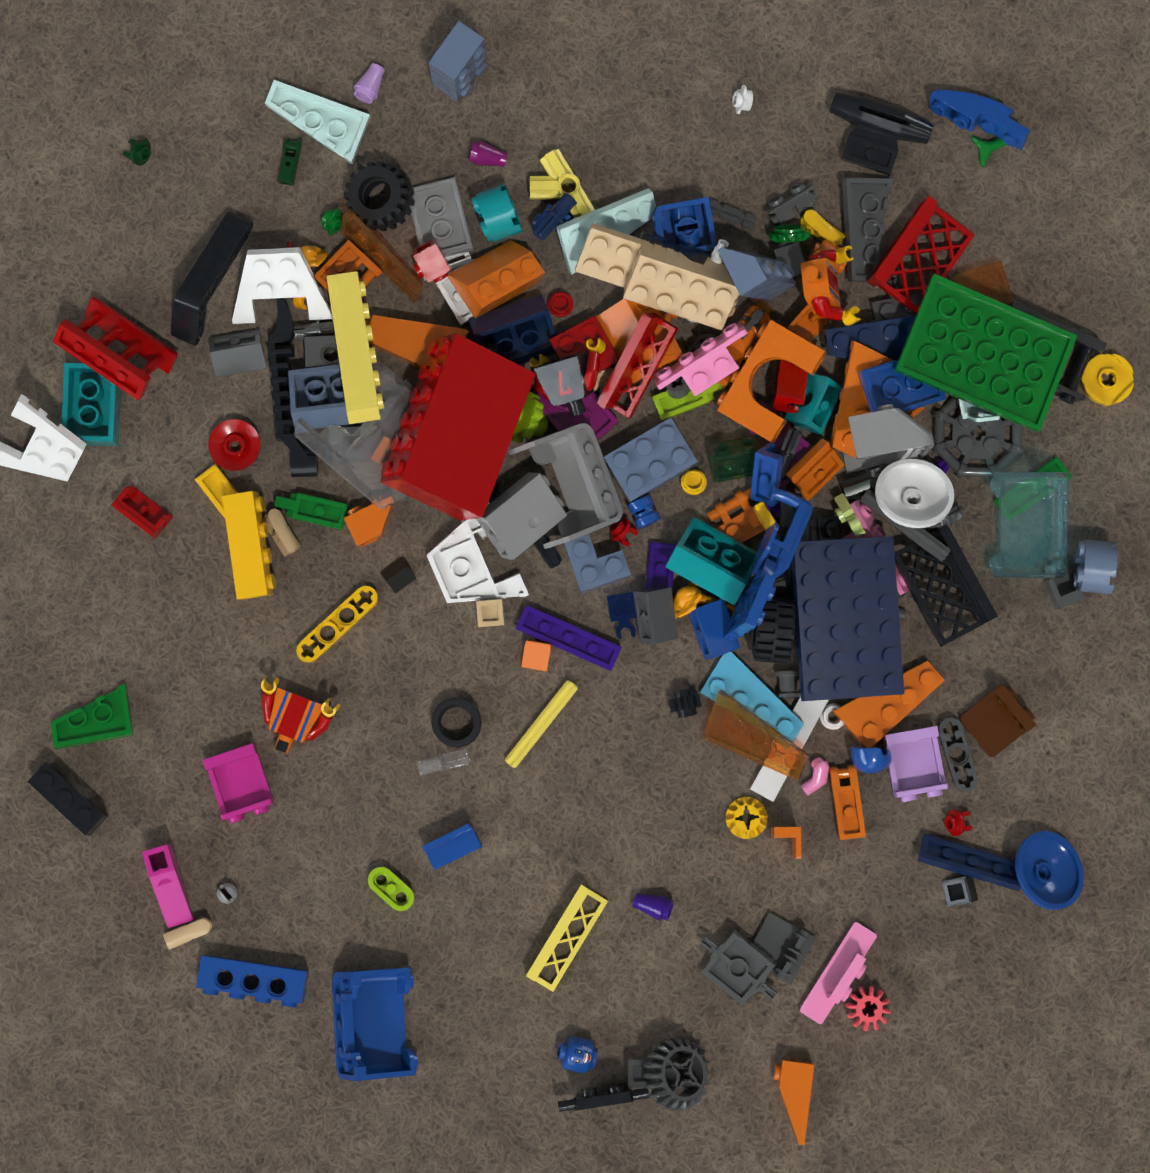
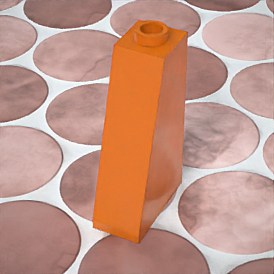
[365,315,470,369]

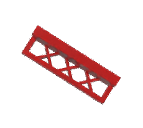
[596,312,679,419]

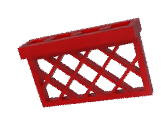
[866,195,975,315]

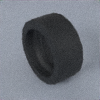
[431,697,482,748]

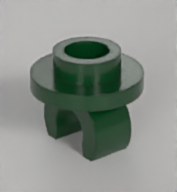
[123,139,151,166]

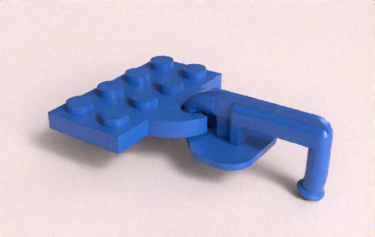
[724,486,813,641]

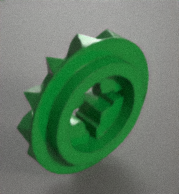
[769,225,811,243]

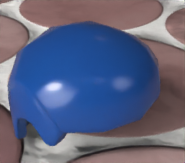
[850,747,892,774]

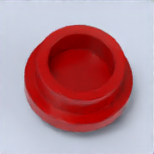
[548,291,574,318]

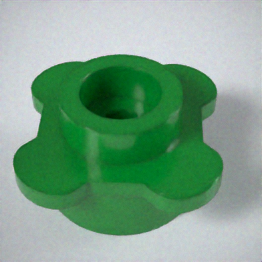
[321,209,346,236]

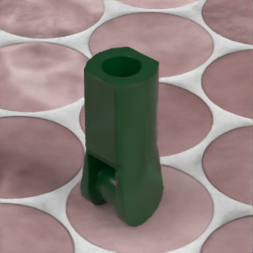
[277,137,302,186]

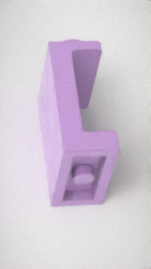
[883,726,949,802]

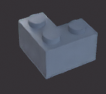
[564,534,631,594]

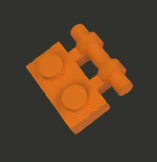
[706,487,765,544]

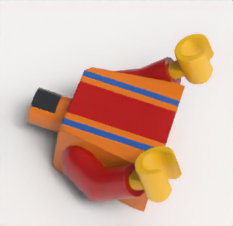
[801,245,861,326]
[261,675,341,754]

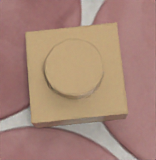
[476,599,504,627]

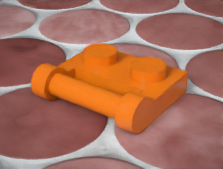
[314,240,383,292]

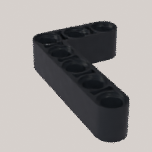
[171,211,253,346]

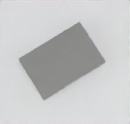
[409,177,474,257]

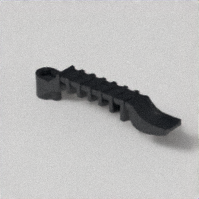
[268,298,319,477]

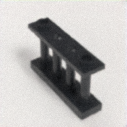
[1007,302,1107,404]

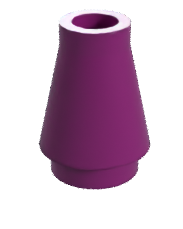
[468,140,508,168]

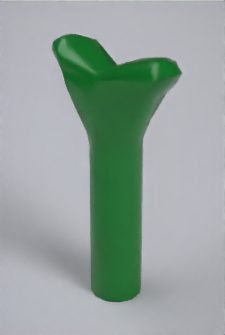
[972,136,1007,168]

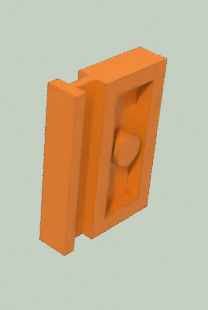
[785,438,845,501]

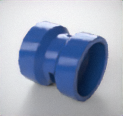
[627,495,661,530]

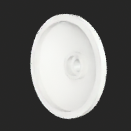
[875,459,954,528]

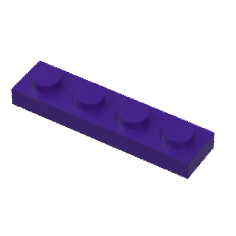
[515,605,622,671]

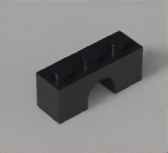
[27,762,108,836]

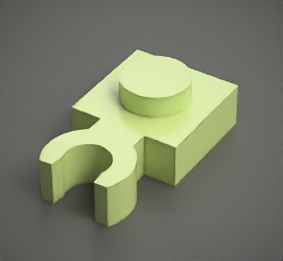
[834,493,866,538]

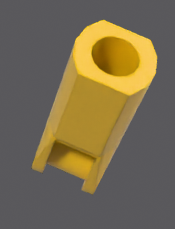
[800,210,845,246]

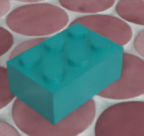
[62,363,121,446]
[666,517,757,605]

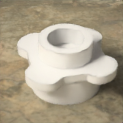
[732,85,753,114]

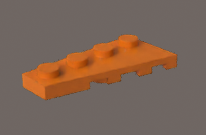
[832,661,945,748]

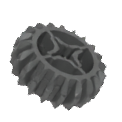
[643,1037,711,1111]

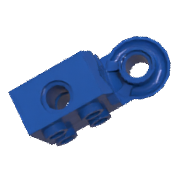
[637,197,717,252]

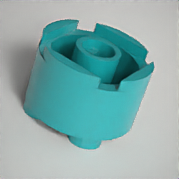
[471,183,523,243]

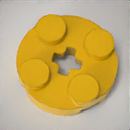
[1080,354,1134,406]

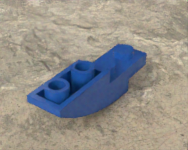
[928,90,1030,150]

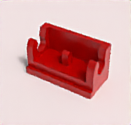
[772,360,808,413]
[111,485,173,539]

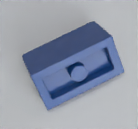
[750,442,783,507]
[689,599,740,660]
[422,823,482,870]

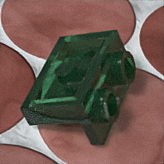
[708,435,762,483]

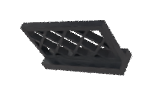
[894,525,998,647]

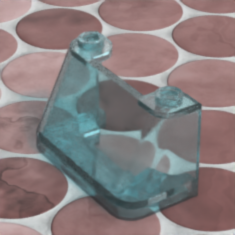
[989,472,1069,578]

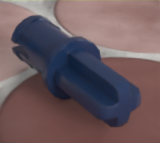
[533,193,577,240]

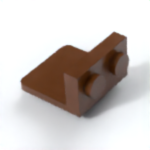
[960,684,1036,757]

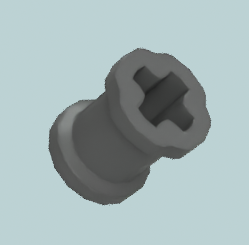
[776,671,801,698]

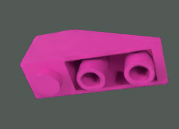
[142,844,194,928]

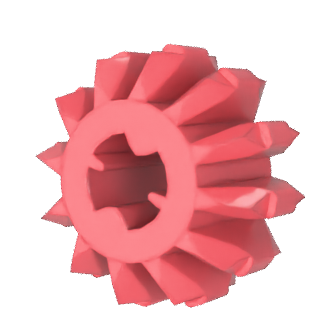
[845,985,891,1031]

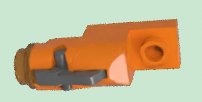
[717,301,773,388]

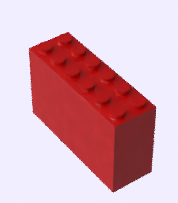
[380,333,536,521]

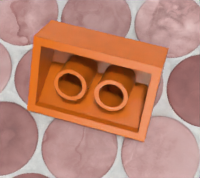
[447,240,545,319]
[596,299,684,385]

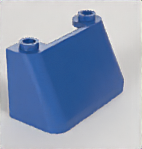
[332,967,418,1081]

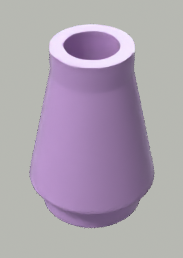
[354,63,385,104]

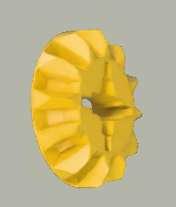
[726,797,768,839]

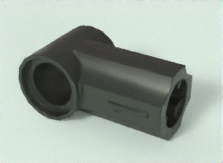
[839,463,888,502]

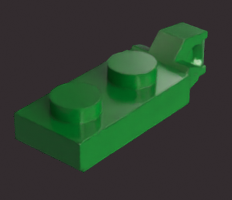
[274,493,349,531]

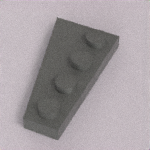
[842,178,893,282]

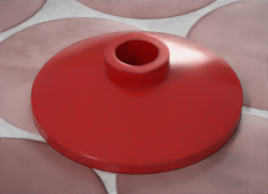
[208,419,261,471]

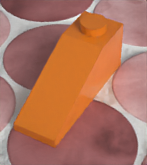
[774,1059,814,1145]

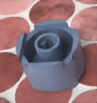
[1073,539,1118,594]

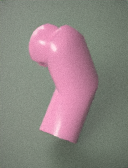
[800,757,829,796]

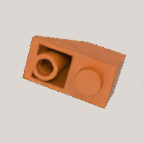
[344,494,394,549]

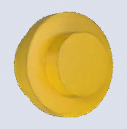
[681,469,707,495]

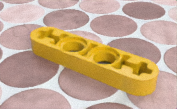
[296,586,378,663]

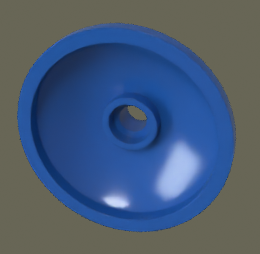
[1015,831,1084,910]

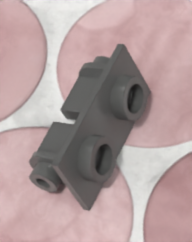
[763,182,818,226]

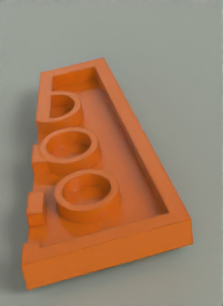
[830,340,894,458]

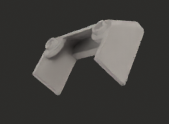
[842,404,935,473]
[508,423,623,549]

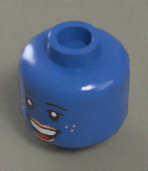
[557,1036,598,1074]

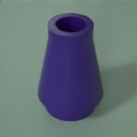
[633,893,674,921]

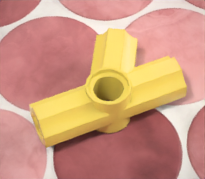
[530,149,595,219]

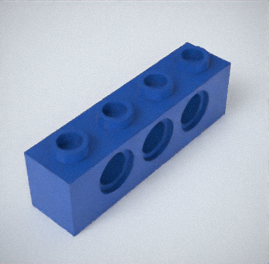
[196,955,309,1007]

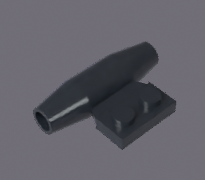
[829,92,934,176]
[779,493,840,600]

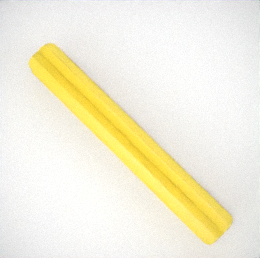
[505,680,578,768]

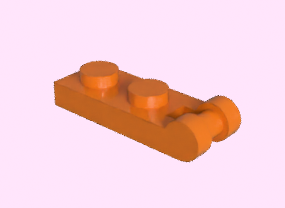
[829,764,866,840]

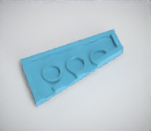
[700,652,804,747]

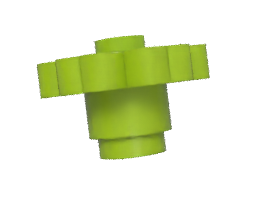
[511,392,548,444]

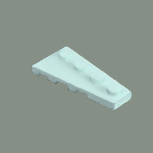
[265,80,371,164]
[556,188,656,275]

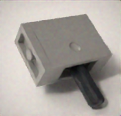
[476,472,567,568]

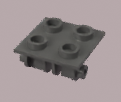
[752,912,816,984]

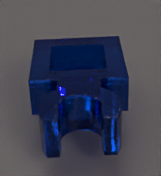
[607,591,637,639]

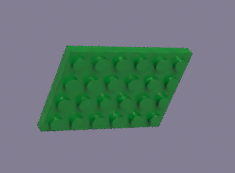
[894,274,1077,432]

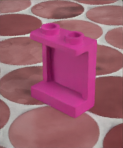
[202,743,275,824]

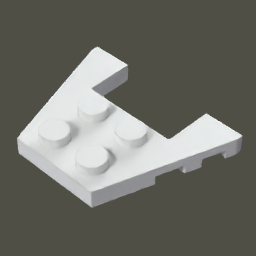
[232,247,333,324]
[0,394,86,481]
[426,502,529,603]

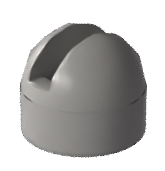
[217,883,238,904]

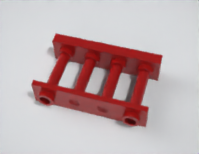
[53,297,178,400]

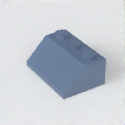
[718,247,796,300]

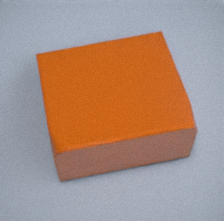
[521,640,552,672]

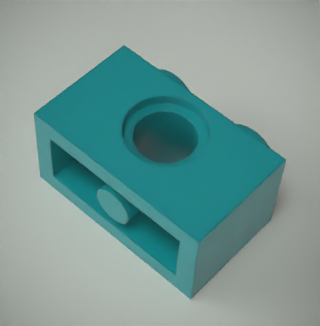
[784,373,843,435]

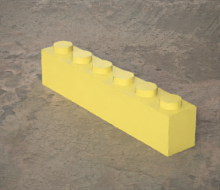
[326,271,384,424]

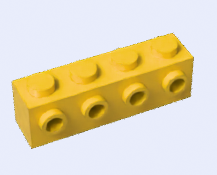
[222,491,276,600]

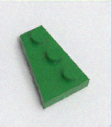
[50,683,134,750]

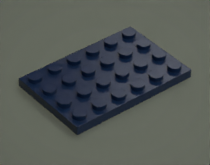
[791,536,904,701]

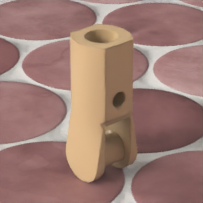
[263,509,301,557]
[163,917,212,950]

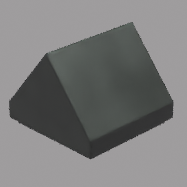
[380,558,416,594]

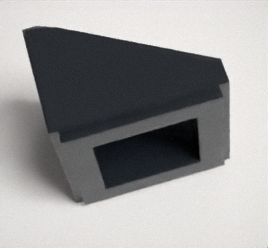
[942,876,978,907]

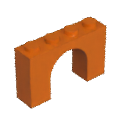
[717,320,827,443]

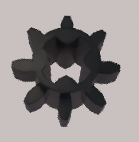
[669,689,702,718]

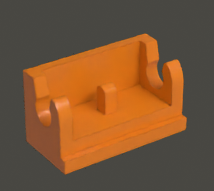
[787,304,831,343]

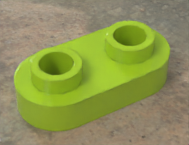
[368,867,415,911]

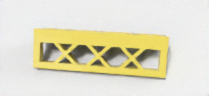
[526,884,608,992]

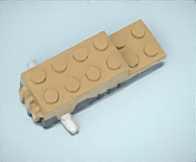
[575,223,740,330]

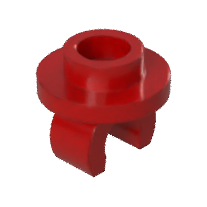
[609,518,638,547]
[944,810,973,836]

